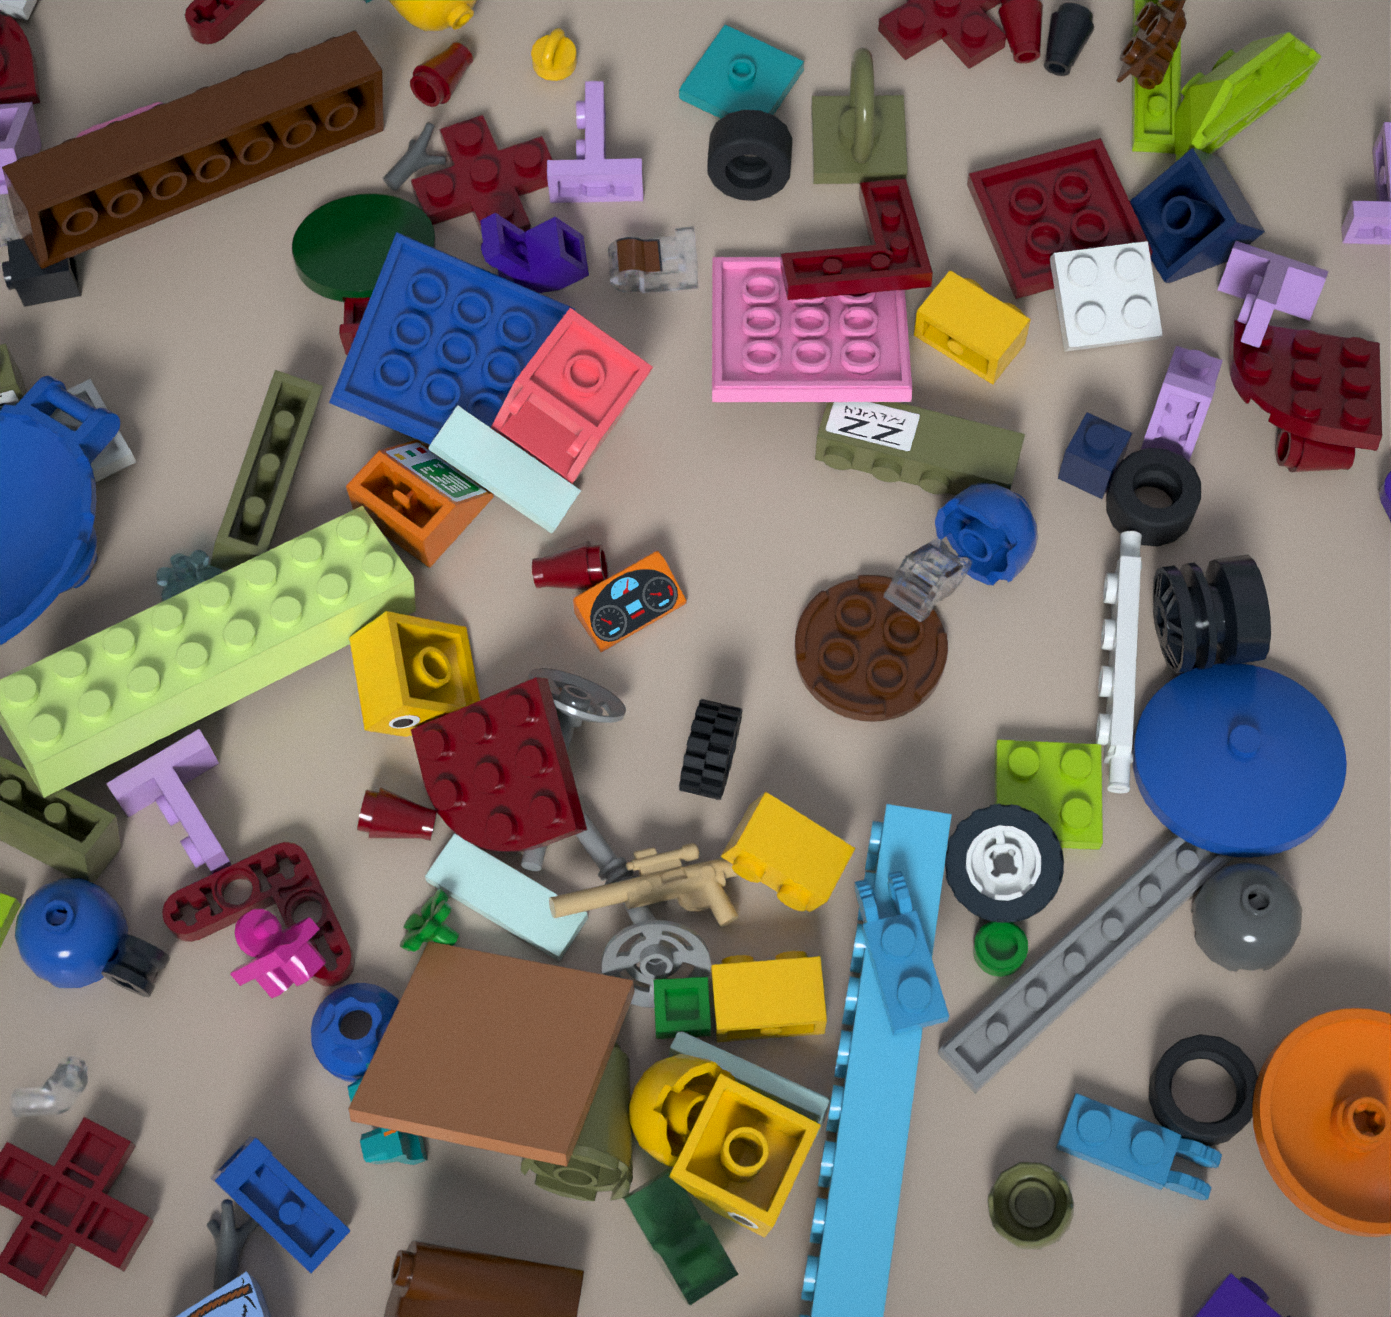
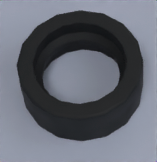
[1148,1034,1258,1146]

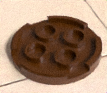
[794,575,948,722]

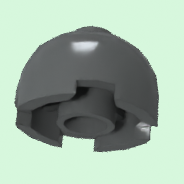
[1191,862,1302,972]

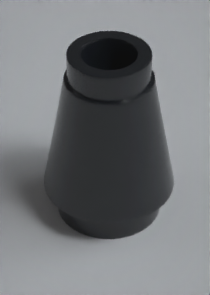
[1044,3,1095,76]

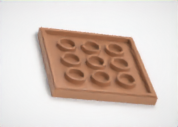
[348,941,635,1167]

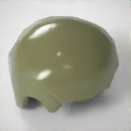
[988,1162,1074,1250]

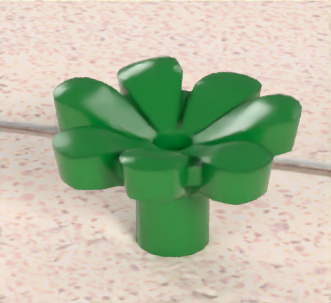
[399,888,459,952]

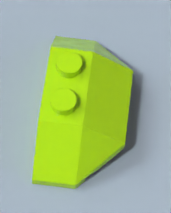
[1175,32,1322,161]

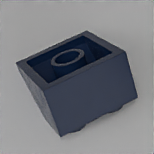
[1130,148,1265,283]

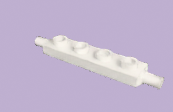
[1096,531,1142,794]

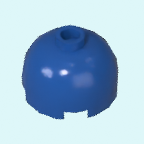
[935,483,1038,586]
[15,878,128,988]

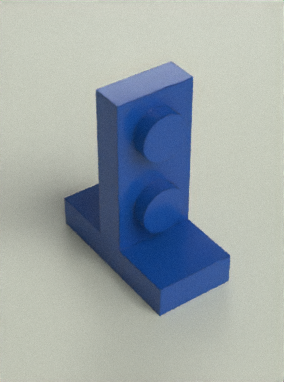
[211,1137,351,1274]

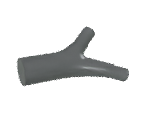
[383,122,446,191]
[207,1199,259,1289]

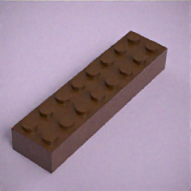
[2,30,384,269]

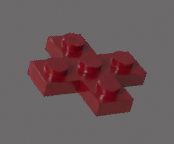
[878,0,1007,69]
[411,115,553,234]
[0,1117,154,1298]

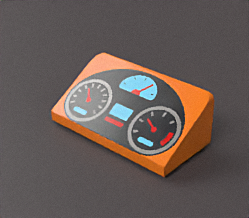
[573,551,687,653]

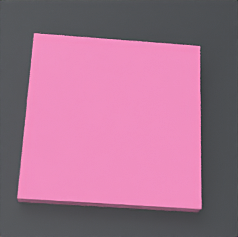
[712,257,912,402]

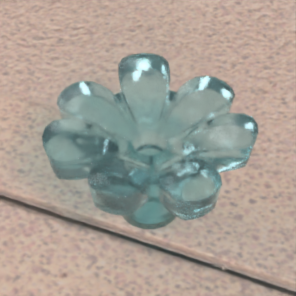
[156,550,223,602]

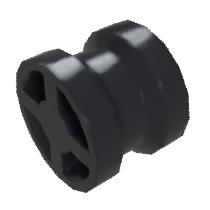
[101,934,170,997]

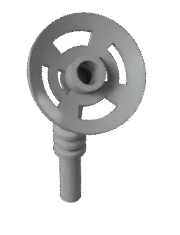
[521,668,626,871]
[576,812,711,1008]

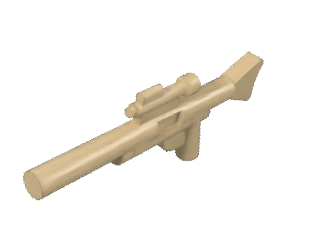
[549,843,739,927]

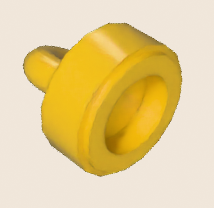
[531,28,577,81]

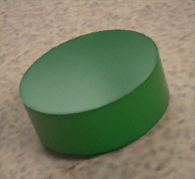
[973,921,1028,977]

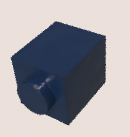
[1058,412,1132,499]

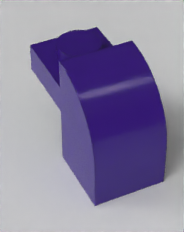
[480,213,589,293]

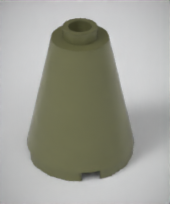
[521,1042,633,1201]

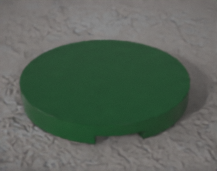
[292,194,436,302]

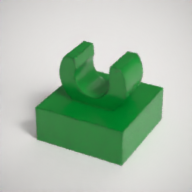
[653,977,711,1039]

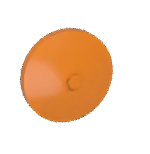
[1252,1008,1391,1237]

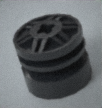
[1152,554,1271,674]

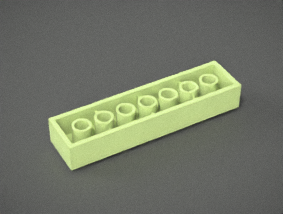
[0,506,416,798]

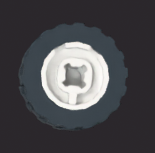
[945,804,1064,923]

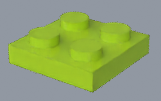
[995,740,1103,850]

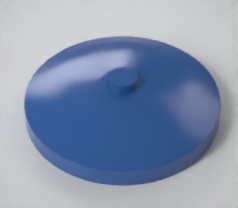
[1132,663,1347,858]

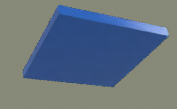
[329,232,575,444]

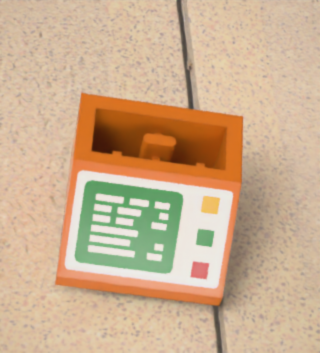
[346,439,494,568]

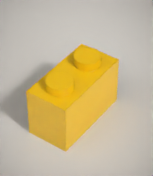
[913,270,1031,385]
[720,791,855,912]
[711,951,827,1043]

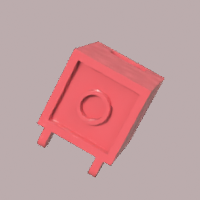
[491,308,653,484]

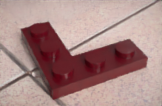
[780,179,933,300]

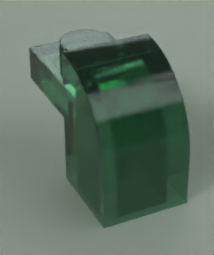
[622,1168,739,1306]

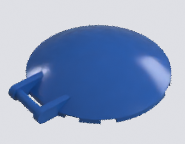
[0,375,120,645]

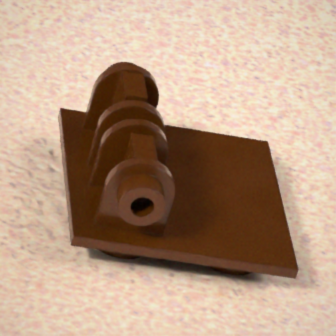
[1116,0,1187,89]

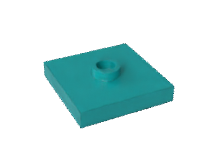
[679,24,804,119]

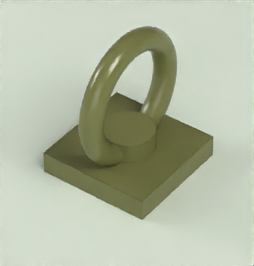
[811,47,908,184]

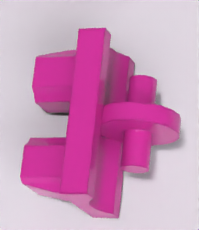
[230,909,327,998]

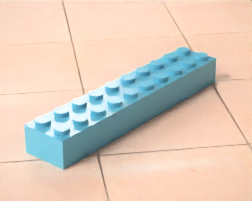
[799,804,952,1317]

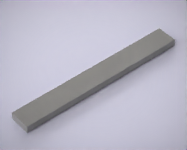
[937,835,1234,1094]

